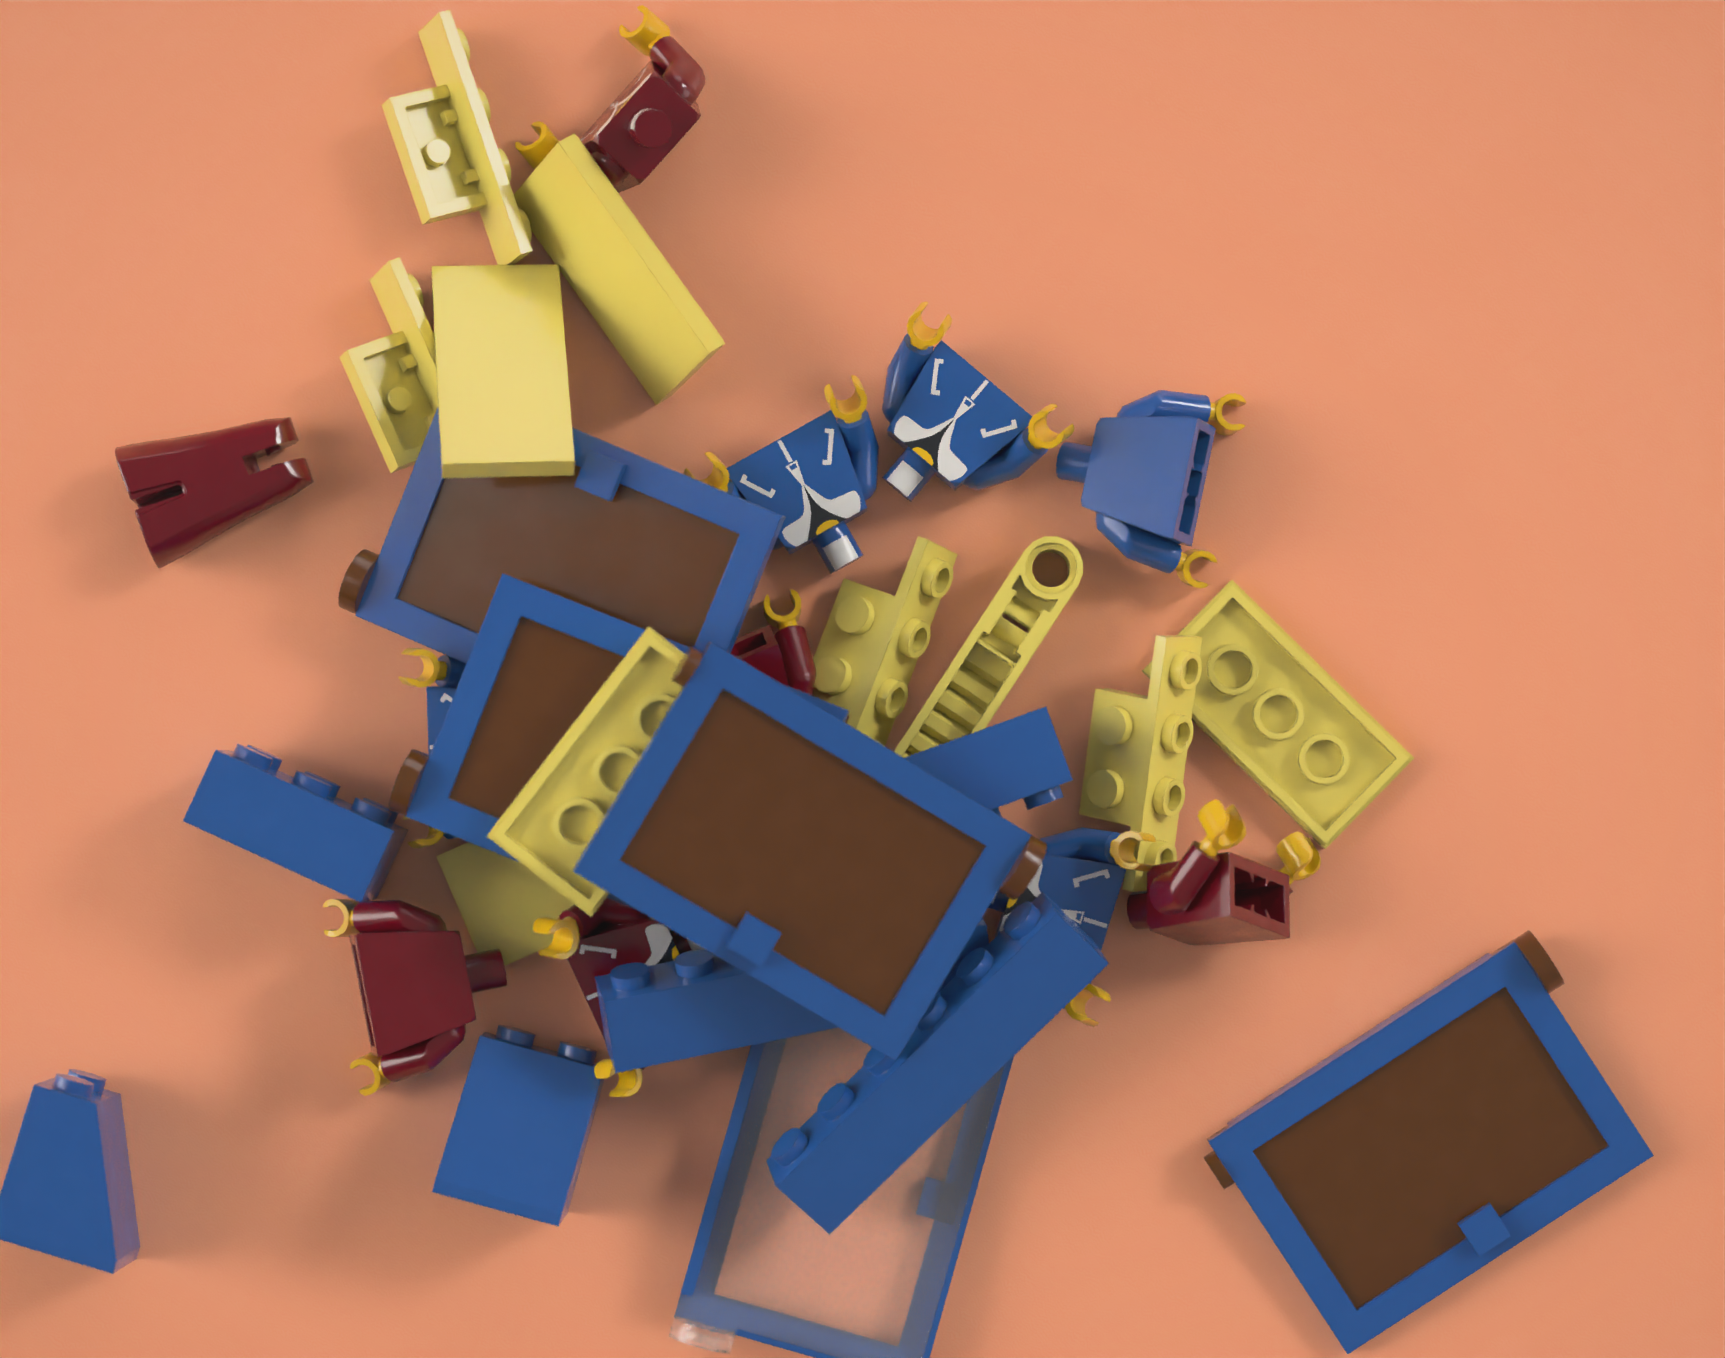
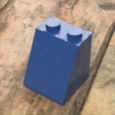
[432,1025,604,1227]
[0,1069,140,1274]

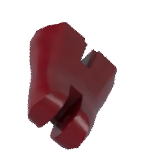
[115,417,314,568]

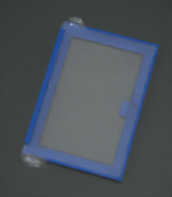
[669,1028,1014,1358]

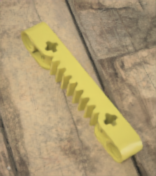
[894,536,1083,758]

